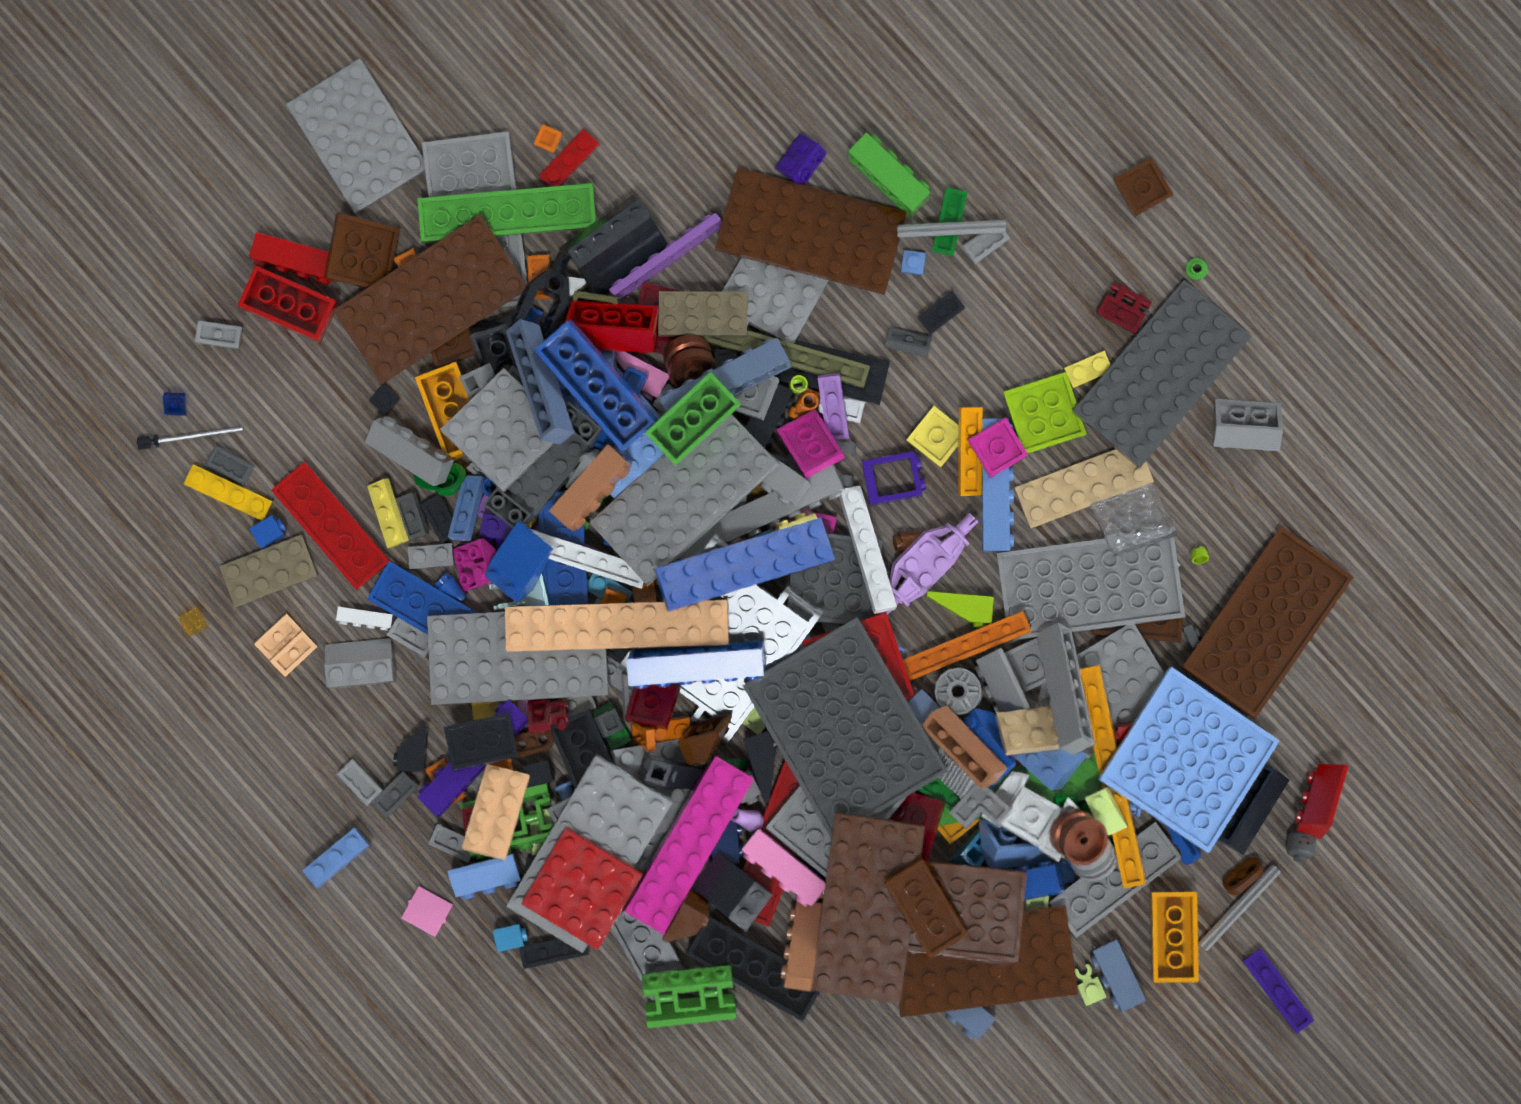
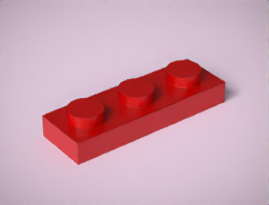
[539,129,600,187]

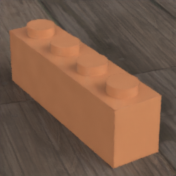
[549,444,632,531]
[922,706,1007,789]
[781,901,823,991]

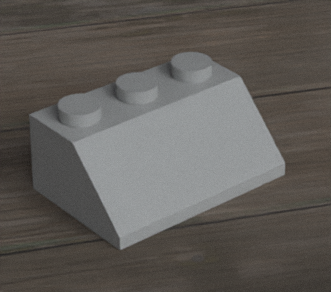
[1213,399,1283,451]
[324,638,395,689]
[974,648,1030,714]

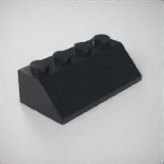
[1217,764,1290,855]

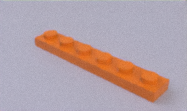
[903,611,1032,681]

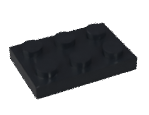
[444,713,519,771]

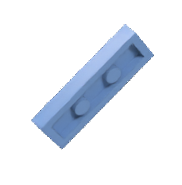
[448,475,485,541]

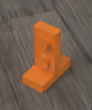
[631,715,690,752]

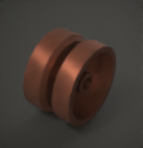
[663,335,716,388]
[1050,809,1108,866]

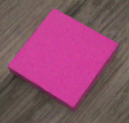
[967,417,1028,478]

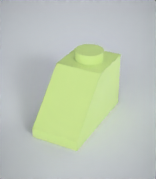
[1085,787,1128,836]

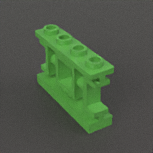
[460,784,555,861]
[641,965,737,1028]

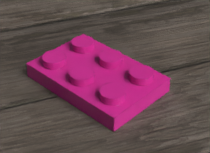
[777,409,845,478]

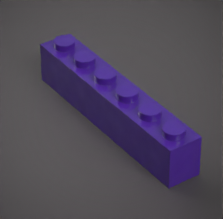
[417,700,527,818]

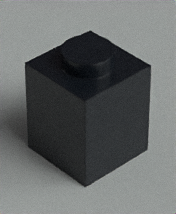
[520,760,554,788]

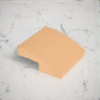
[254,613,317,677]

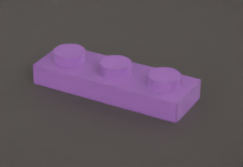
[818,373,849,440]

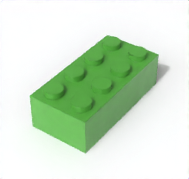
[847,132,930,219]
[645,372,741,466]

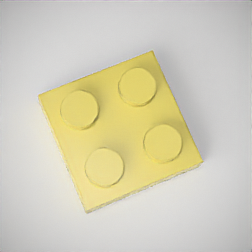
[906,406,959,468]

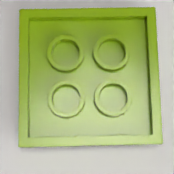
[1003,372,1087,454]

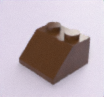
[677,713,732,765]
[662,890,710,942]

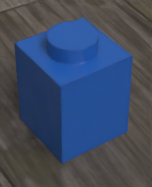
[249,515,286,549]

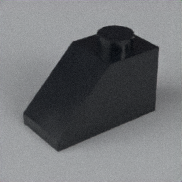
[393,727,428,773]

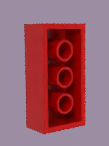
[237,265,339,344]
[565,300,659,353]

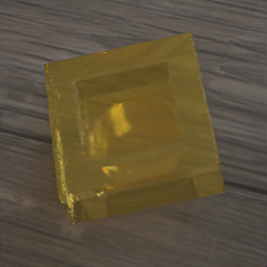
[178,607,208,637]

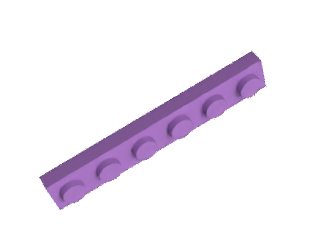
[609,213,722,301]

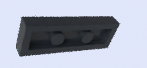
[519,939,589,969]

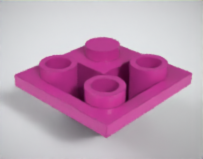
[453,539,497,592]

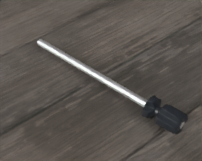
[137,427,243,450]

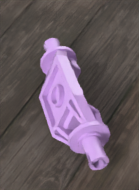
[881,513,979,615]

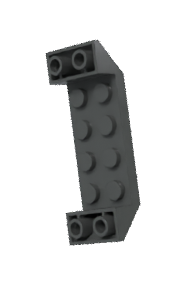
[483,401,602,528]

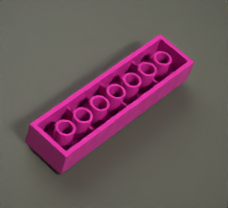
[622,756,754,935]

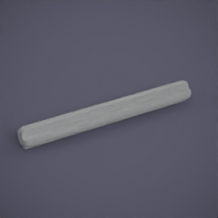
[897,220,1006,237]
[1198,865,1281,951]

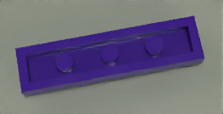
[1242,948,1314,1034]

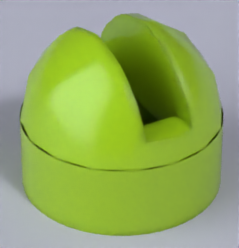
[789,375,808,394]
[1190,546,1209,565]

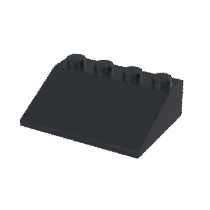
[562,195,668,295]

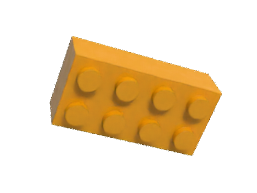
[415,362,470,460]
[1150,892,1199,982]

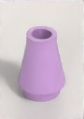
[731,809,764,832]

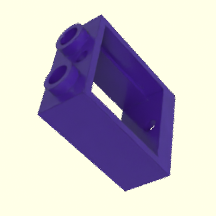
[862,451,926,506]

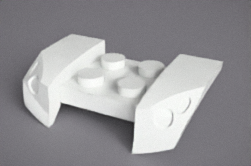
[981,772,1079,862]

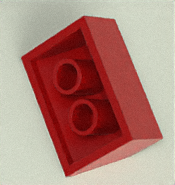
[1295,764,1349,839]

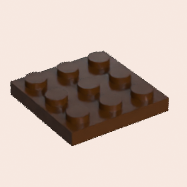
[324,213,400,289]

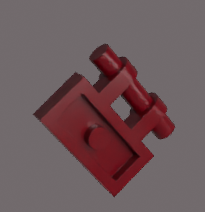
[1096,282,1152,335]
[527,698,568,733]

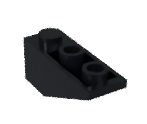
[638,753,704,790]

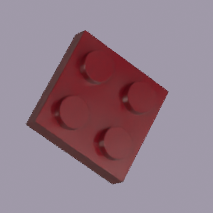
[624,684,680,730]

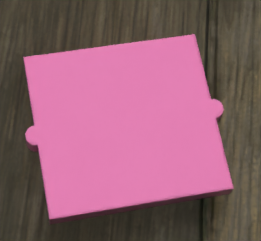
[401,886,453,937]

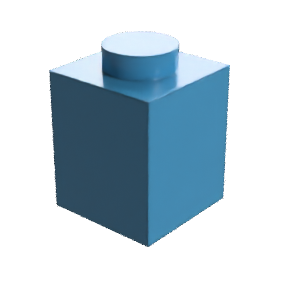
[493,924,528,952]

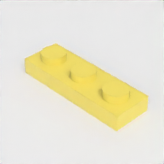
[367,478,409,548]

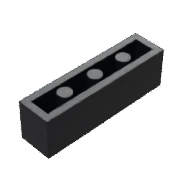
[745,384,795,450]

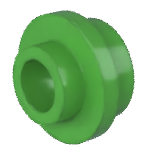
[1186,258,1208,280]

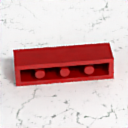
[249,232,336,285]

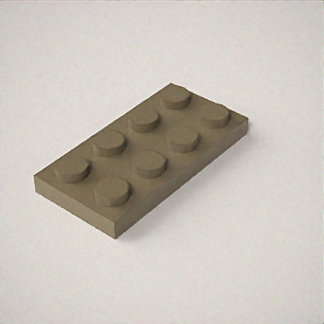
[658,291,748,337]
[219,535,318,608]

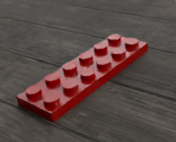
[271,462,389,590]

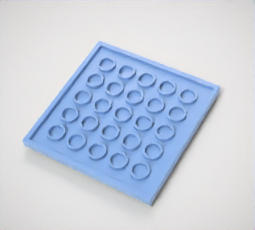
[1098,667,1279,853]

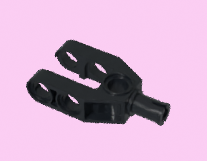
[511,252,571,340]

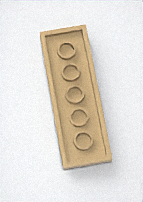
[1014,449,1154,529]

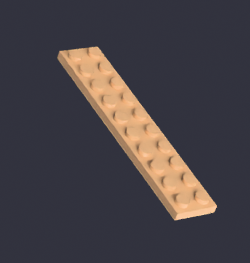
[505,600,729,652]

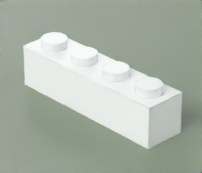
[336,607,394,631]

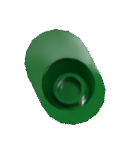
[413,463,466,496]

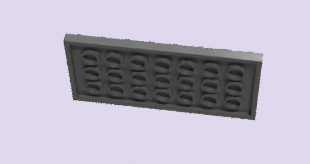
[1072,280,1251,469]

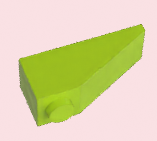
[926,591,994,628]

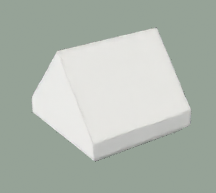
[567,276,587,299]

